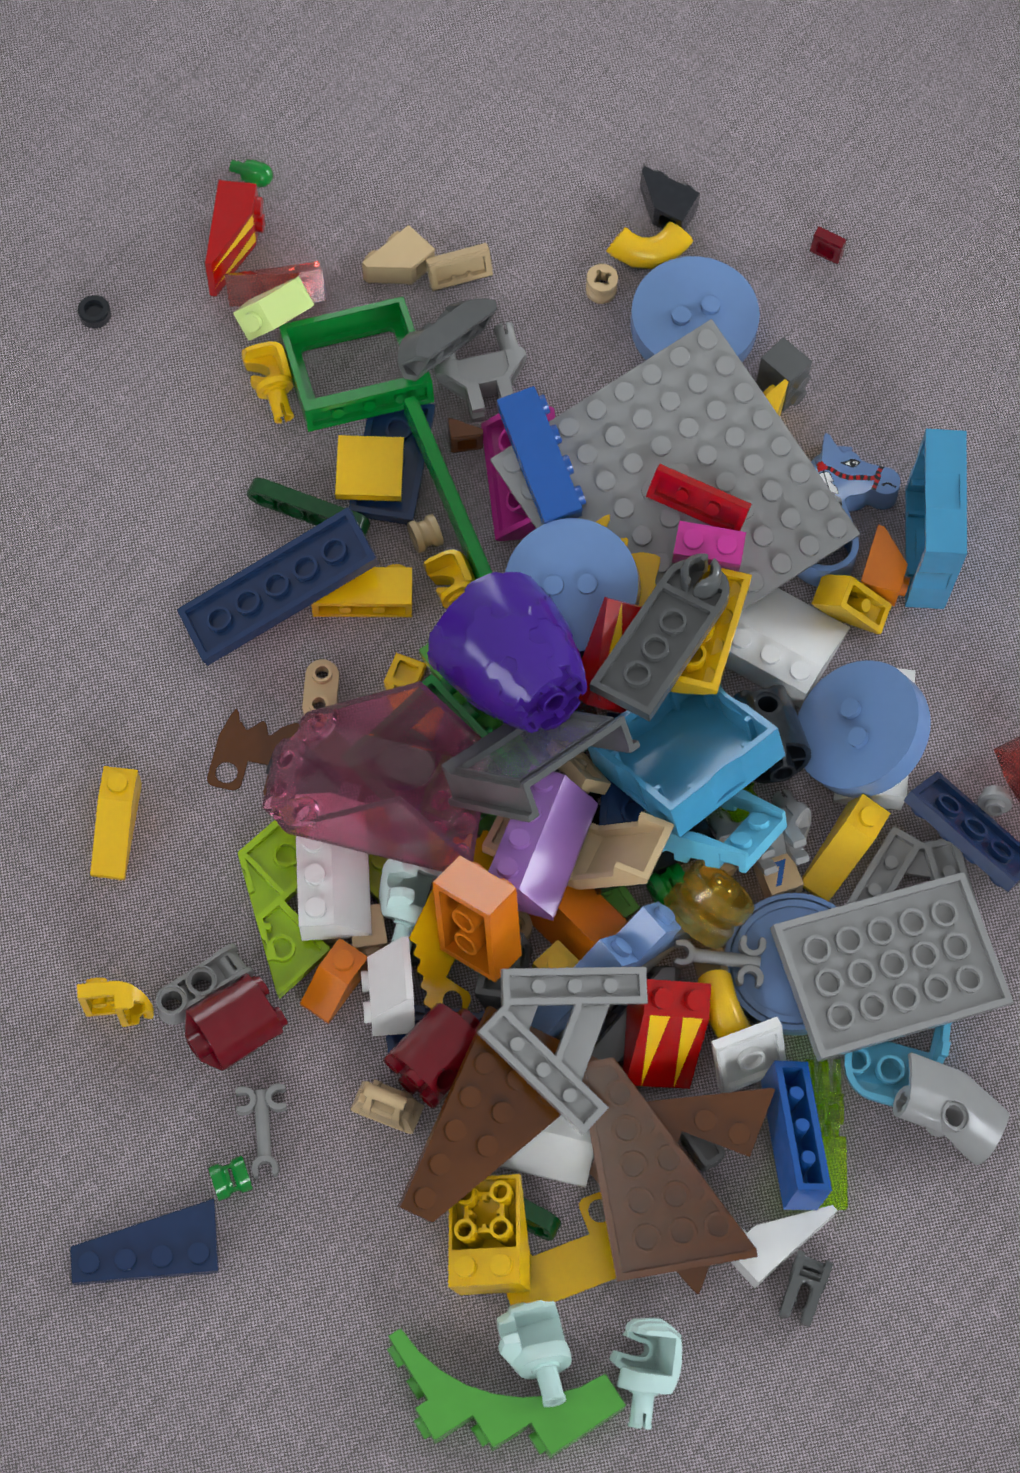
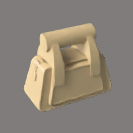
[351,1079,424,1134]

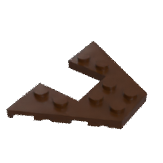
[589,1088,775,1294]

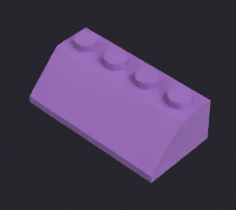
[488,766,598,921]

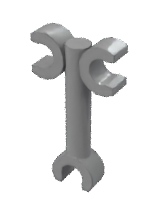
[672,935,766,989]
[235,1083,287,1179]

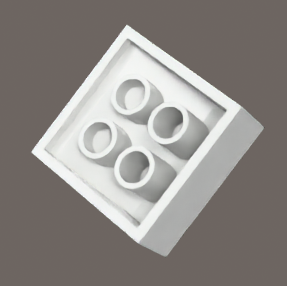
[725,588,850,708]

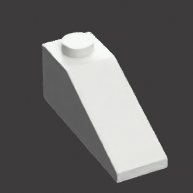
[731,1205,837,1288]

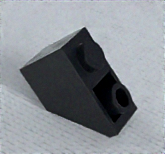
[640,166,700,230]

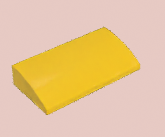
[670,565,752,695]

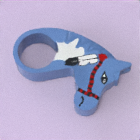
[797,433,900,587]

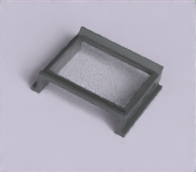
[442,711,640,823]

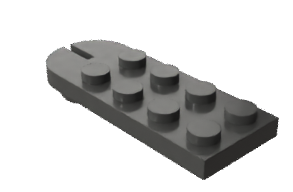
[589,553,730,722]

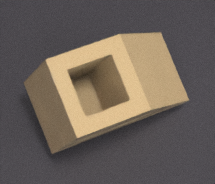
[362,225,435,284]

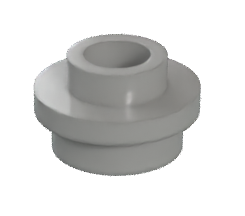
[978,785,1013,816]

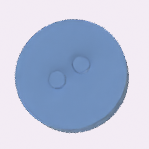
[630,256,760,362]
[505,518,641,655]
[798,660,931,798]
[725,893,836,1036]

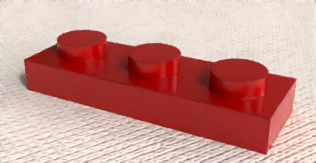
[645,464,752,531]

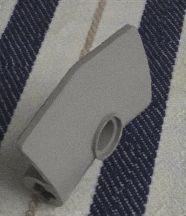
[892,1053,1010,1165]

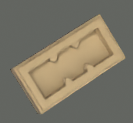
[425,243,493,291]

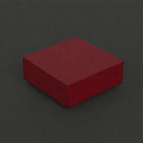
[810,226,847,264]

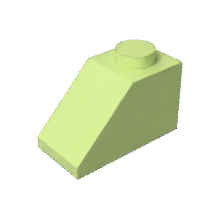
[233,276,314,341]

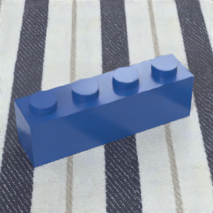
[497,386,586,525]
[761,1060,832,1210]

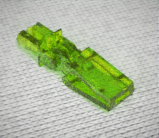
[805,1059,848,1211]

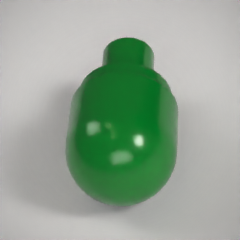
[229,159,273,188]

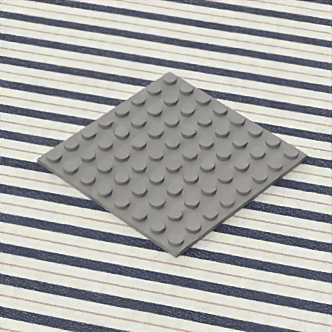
[490,319,860,611]

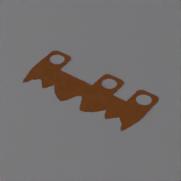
[207,708,396,824]

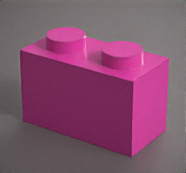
[672,521,746,572]

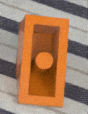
[861,525,910,607]
[300,938,368,1024]

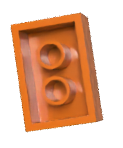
[432,856,522,983]

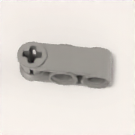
[156,943,255,1025]

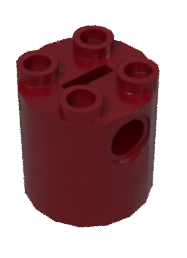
[185,973,288,1071]
[383,1003,480,1110]

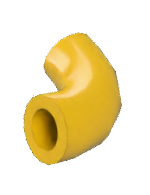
[606,222,693,269]
[697,969,752,1039]

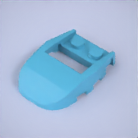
[646,789,787,873]
[844,1022,953,1107]

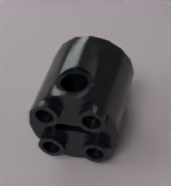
[733,684,811,783]

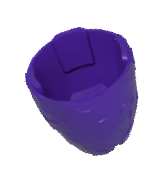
[427,572,587,733]

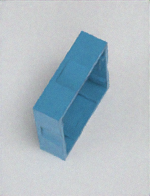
[905,428,967,609]
[588,685,786,838]

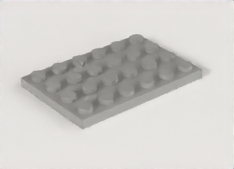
[770,872,1013,1062]

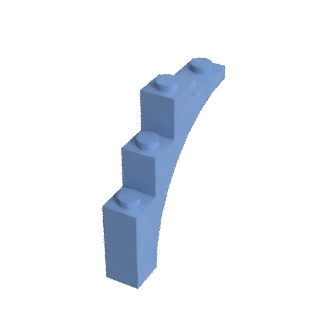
[531,902,704,1037]

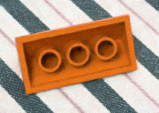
[527,886,629,961]

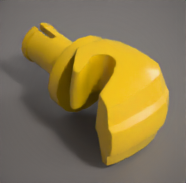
[241,341,294,424]
[423,549,476,609]

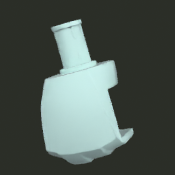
[379,853,443,951]
[497,1300,572,1407]
[609,1318,682,1429]

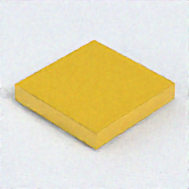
[335,435,404,501]

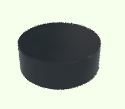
[78,295,111,329]

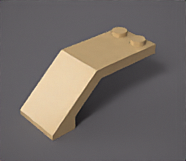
[482,811,674,890]

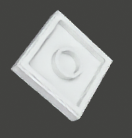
[711,1017,786,1093]

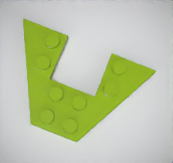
[237,808,433,999]

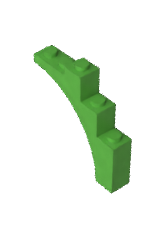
[386,1328,626,1459]

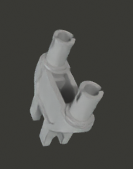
[434,322,527,422]
[709,789,812,876]

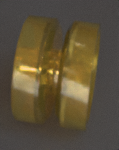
[664,860,755,949]

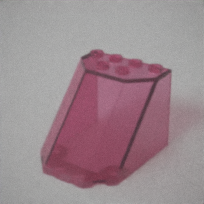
[262,681,490,872]

